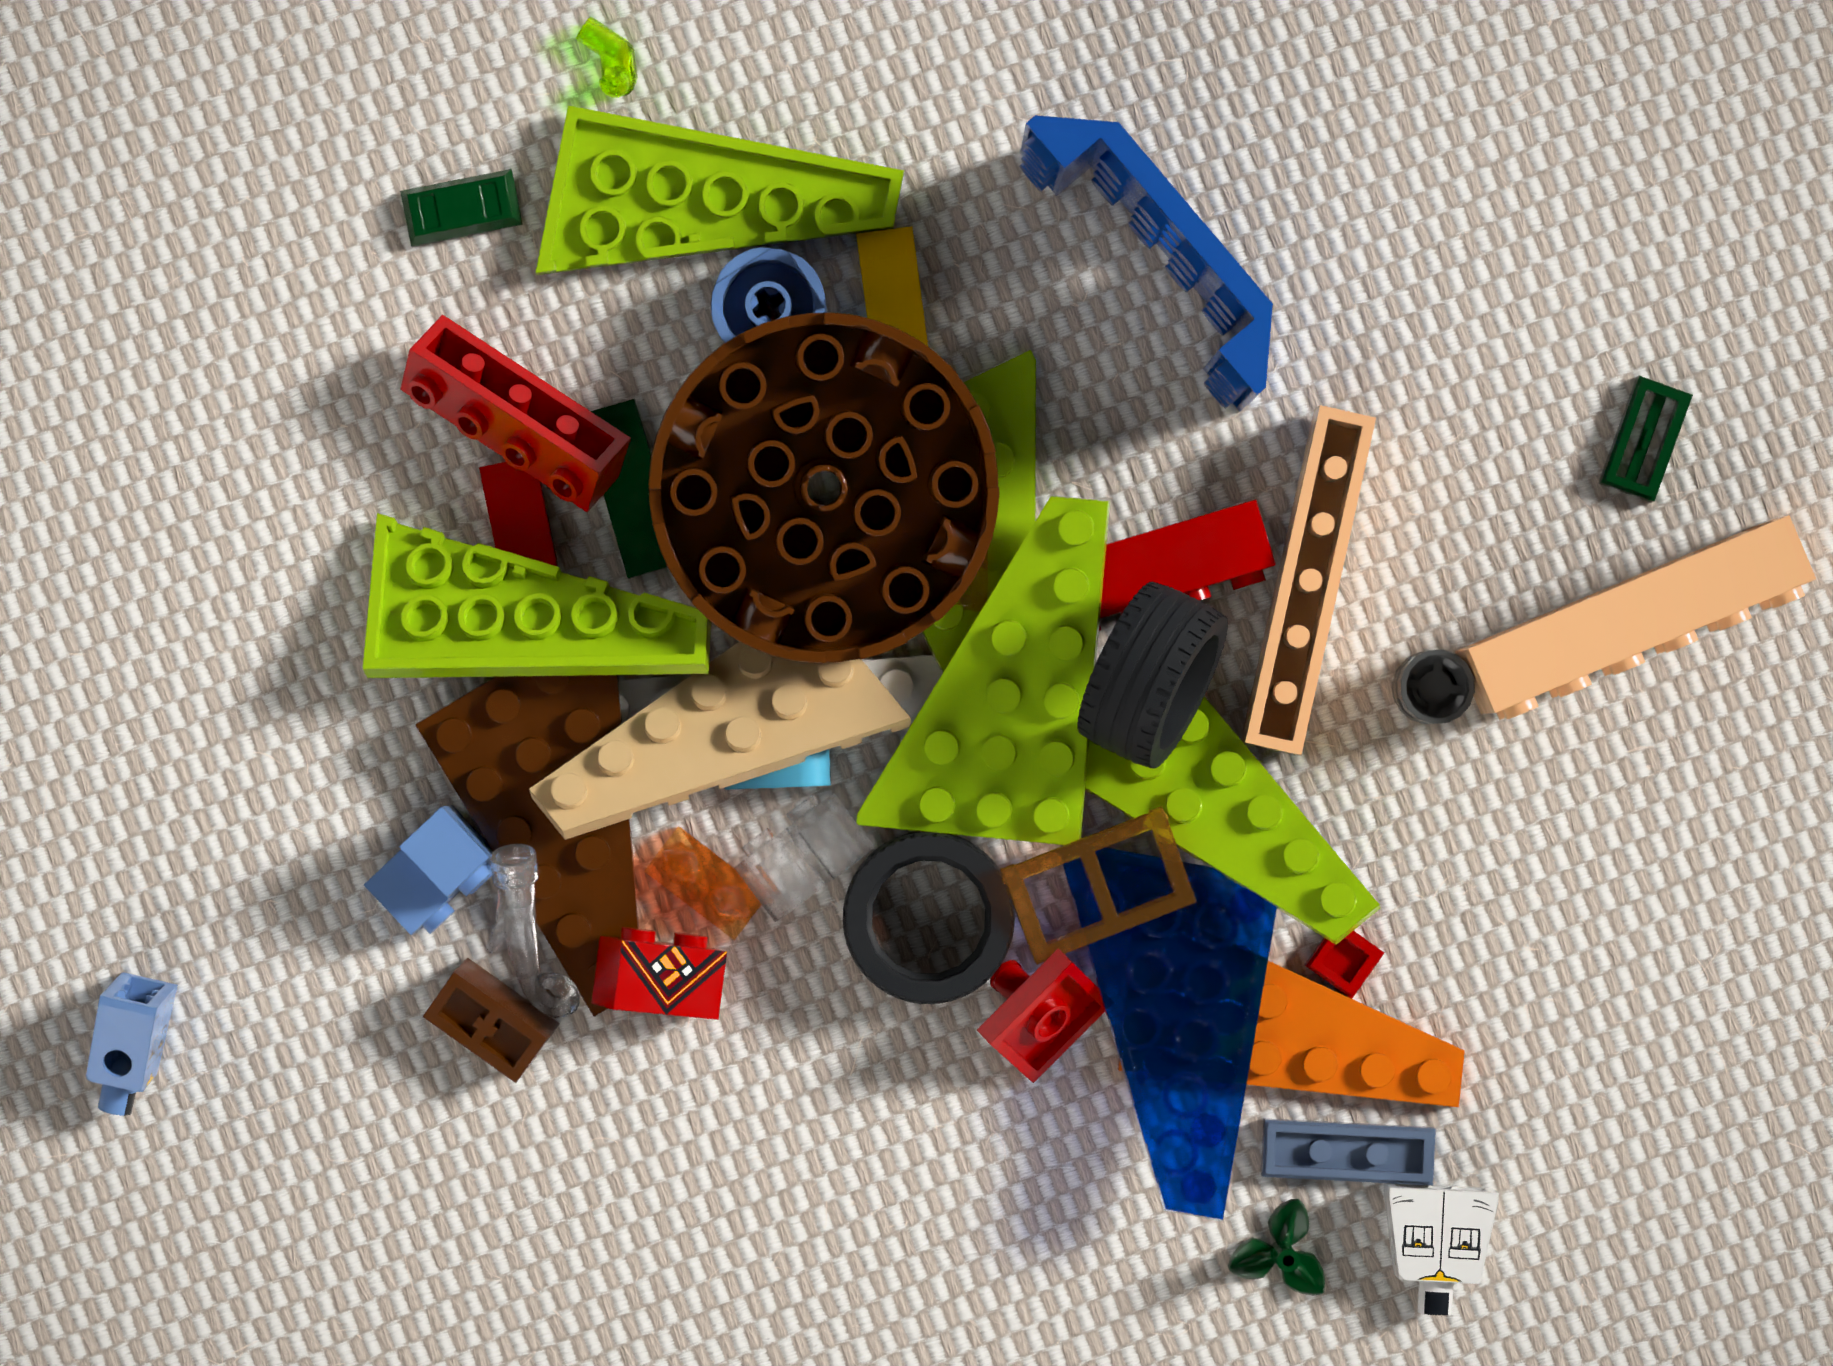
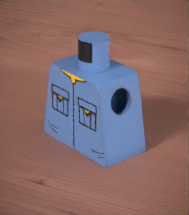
[86,972,178,1116]

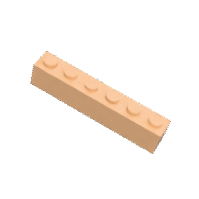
[1241,405,1376,755]

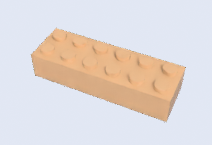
[1455,515,1816,720]

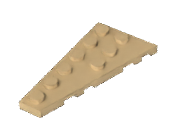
[529,641,911,840]

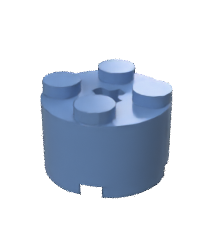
[711,248,827,343]

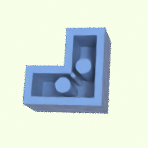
[364,805,496,935]

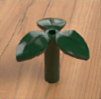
[1228,1199,1325,1296]

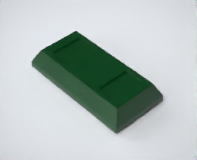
[400,169,523,247]

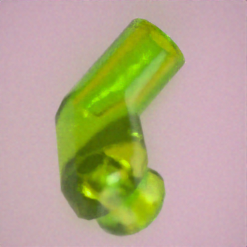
[576,16,638,98]

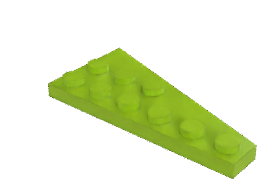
[535,105,904,275]

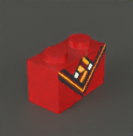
[591,927,727,1020]

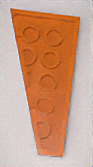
[1118,900,1465,1107]

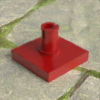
[977,948,1113,1083]

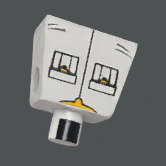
[1383,1183,1499,1315]

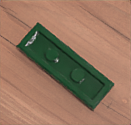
[591,399,668,579]

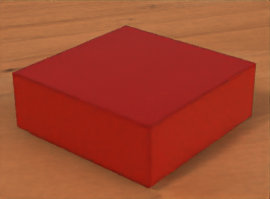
[1304,931,1385,999]

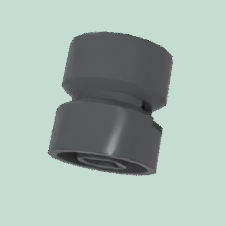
[1392,650,1475,724]

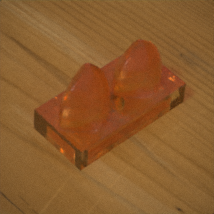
[644,825,770,940]

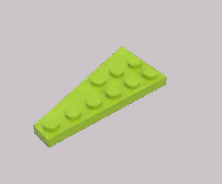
[363,513,712,678]
[1085,697,1381,945]

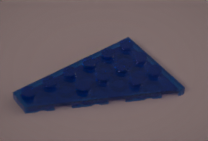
[1059,843,1277,1221]

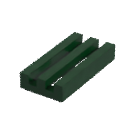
[1598,375,1693,503]

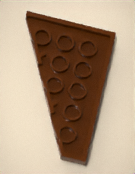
[416,675,639,1017]

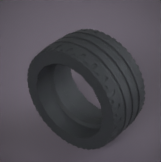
[1077,582,1228,769]
[843,831,1015,1004]

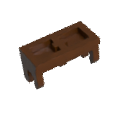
[423,958,560,1083]

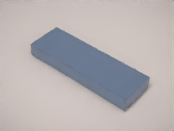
[1261,1118,1436,1186]

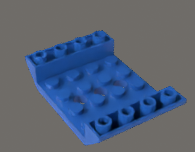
[1019,115,1273,412]

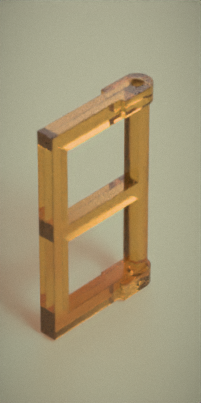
[1000,806,1196,965]

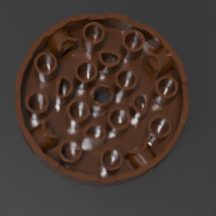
[648,312,999,663]

